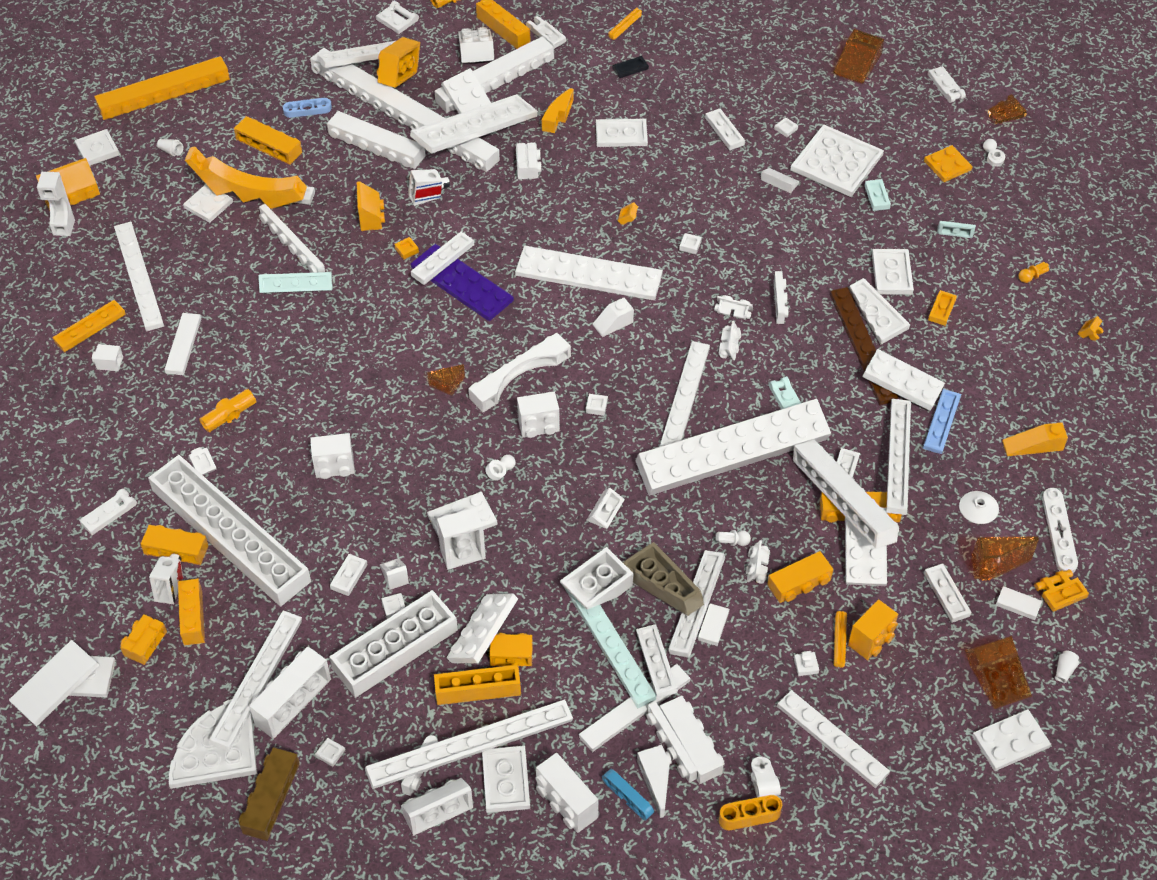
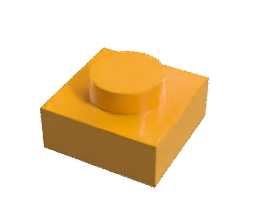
[618,202,638,225]
[394,237,419,260]

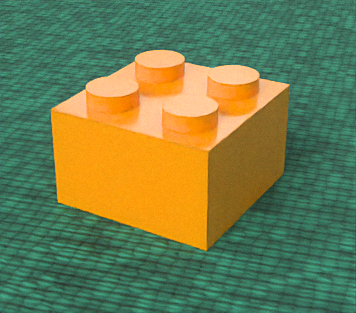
[848,599,898,660]

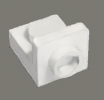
[188,447,216,475]

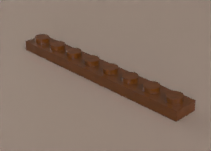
[830,287,898,405]

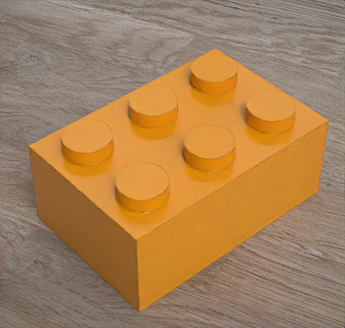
[377,37,420,88]

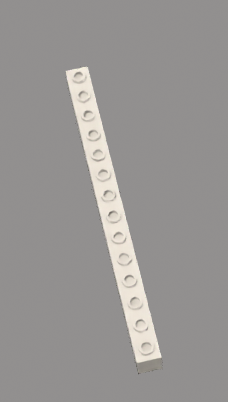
[310,48,500,172]

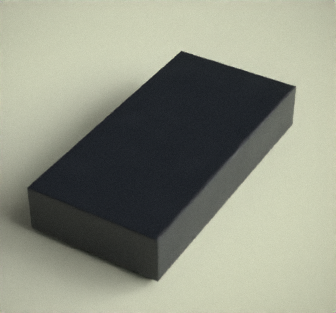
[612,56,649,79]

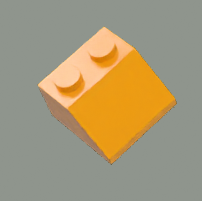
[357,182,385,231]

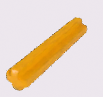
[608,8,642,40]
[834,611,847,668]

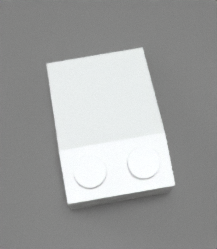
[560,547,633,609]

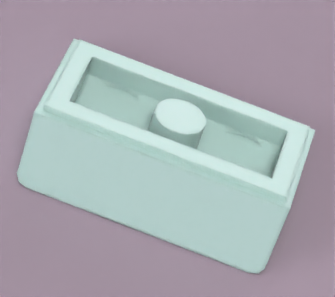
[938,221,976,238]

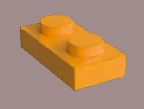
[928,290,957,326]

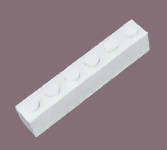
[327,111,425,169]

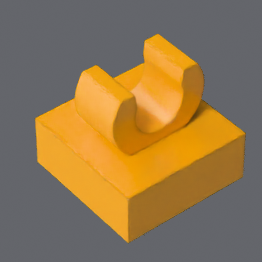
[1078,316,1103,341]

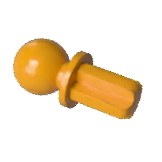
[1019,262,1049,283]

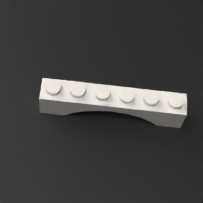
[469,333,571,412]

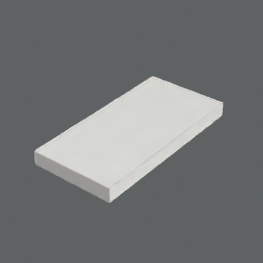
[9,640,100,727]

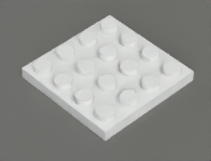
[791,125,884,197]

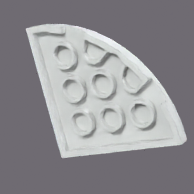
[169,699,257,789]

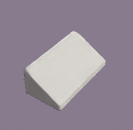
[761,168,799,193]
[587,488,625,529]

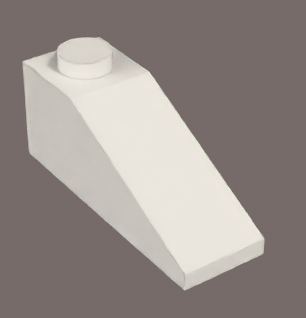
[637,745,672,818]

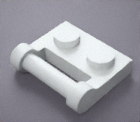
[376,1,419,34]

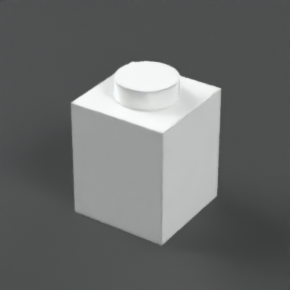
[92,344,123,371]

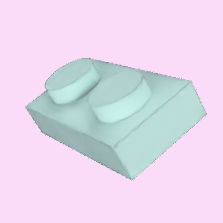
[865,179,891,211]

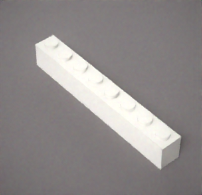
[435,37,554,113]
[793,440,899,549]

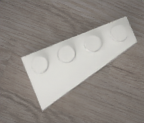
[849,278,910,345]

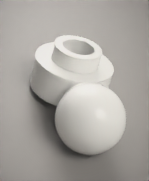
[983,139,1005,166]
[486,455,516,480]

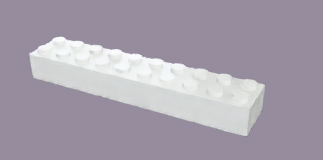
[636,399,831,496]
[148,455,311,607]

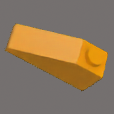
[1002,422,1068,456]

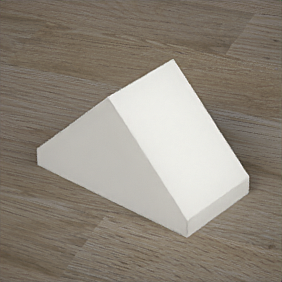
[380,558,409,590]

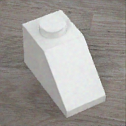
[593,298,634,337]

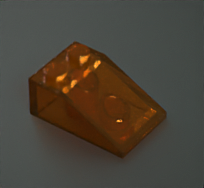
[971,536,1039,581]

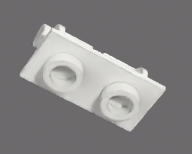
[714,295,753,320]
[719,321,741,360]
[746,540,770,584]

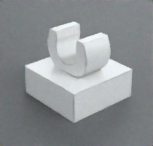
[794,651,819,676]

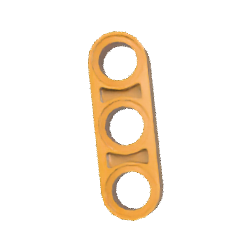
[719,795,782,830]

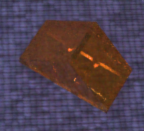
[427,364,465,396]

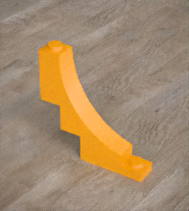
[185,147,307,209]

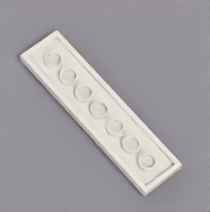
[410,94,538,154]
[515,246,663,300]

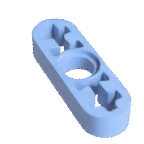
[283,98,332,118]

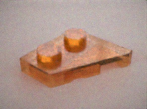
[988,94,1027,124]

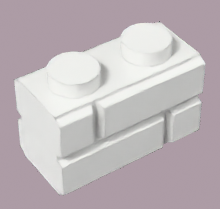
[516,143,541,179]

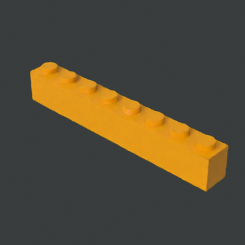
[94,56,230,120]

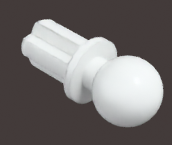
[716,530,751,546]

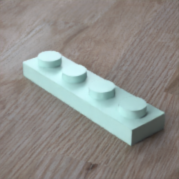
[259,272,332,293]

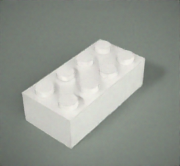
[249,647,331,739]

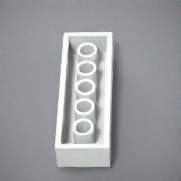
[329,590,458,698]

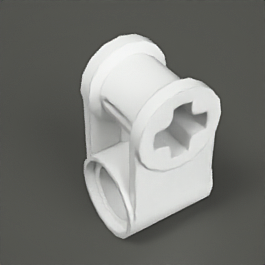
[751,757,781,798]

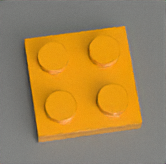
[924,145,973,182]

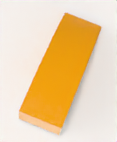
[542,88,574,133]

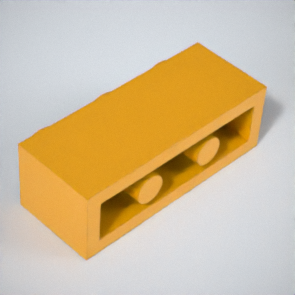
[141,525,209,565]
[767,551,833,603]
[178,579,205,646]

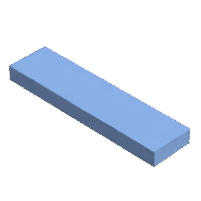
[923,389,961,454]

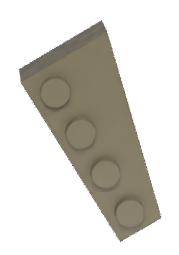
[622,542,704,616]

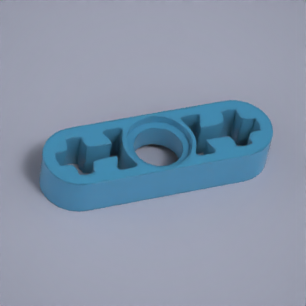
[602,769,654,820]

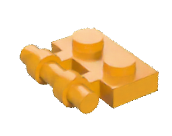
[1034,569,1089,612]

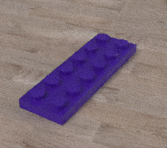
[411,244,514,321]

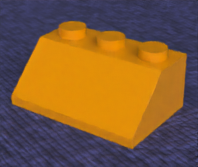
[36,158,100,211]

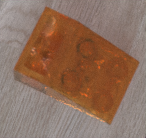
[833,29,885,84]
[965,636,1032,709]

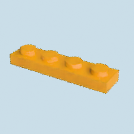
[52,300,126,352]

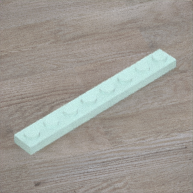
[564,587,656,708]

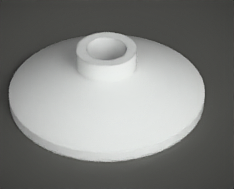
[959,491,999,524]

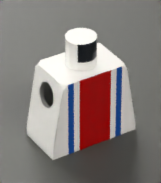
[408,169,450,206]

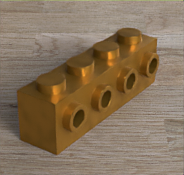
[239,747,300,841]

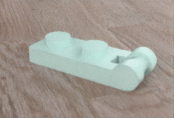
[769,376,801,409]

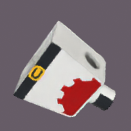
[149,554,183,604]

